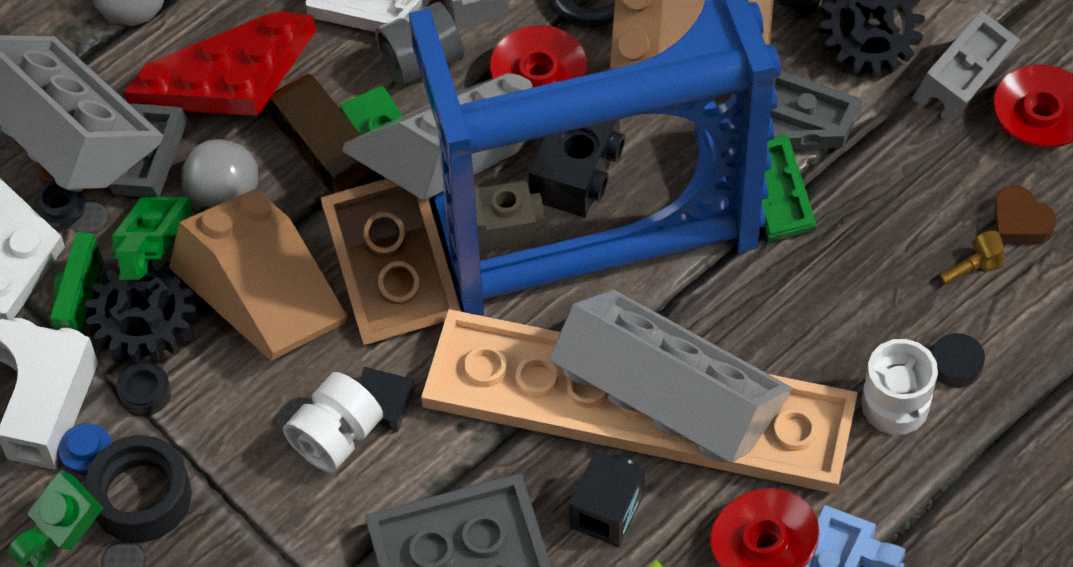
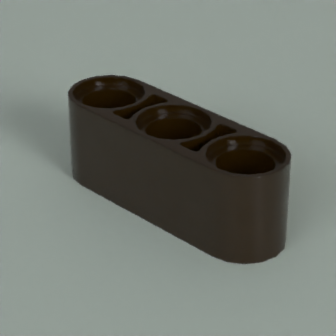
[266,73,383,194]

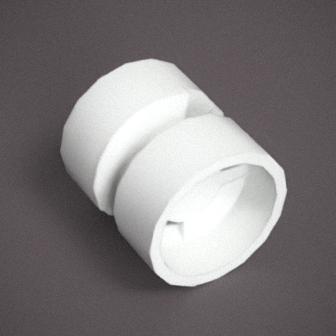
[861,339,938,435]
[283,372,383,473]

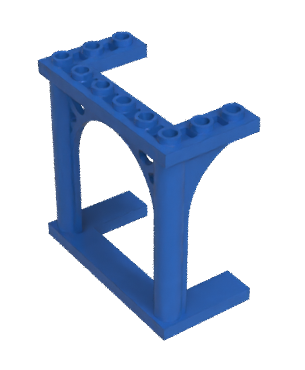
[409,0,781,315]

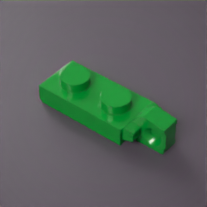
[112,197,192,280]

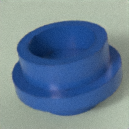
[59,423,112,475]

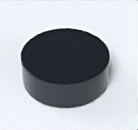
[932,333,985,388]
[116,362,171,416]

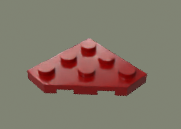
[124,11,317,116]

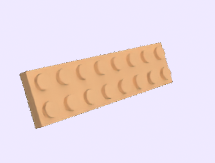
[421,309,858,494]

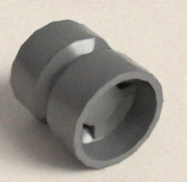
[375,2,464,86]

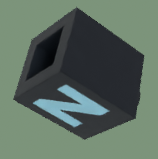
[569,450,645,547]

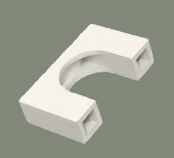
[0,318,98,470]

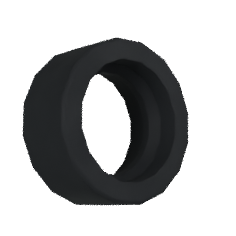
[85,435,192,543]

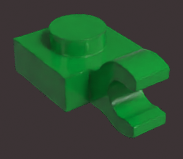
[7,472,104,567]

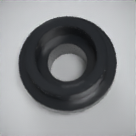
[35,180,86,228]

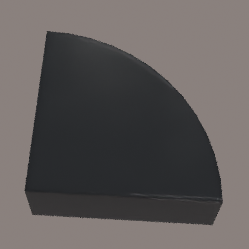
[361,367,415,432]

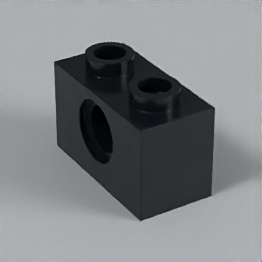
[528,119,626,218]

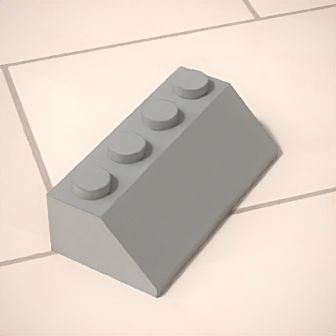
[0,35,164,192]
[342,73,534,200]
[549,290,792,463]

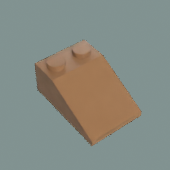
[610,0,773,69]
[320,179,461,346]
[169,189,348,361]

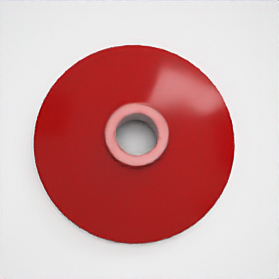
[490,25,587,87]
[993,64,1073,148]
[711,488,820,567]

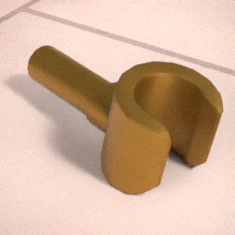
[939,231,1005,285]

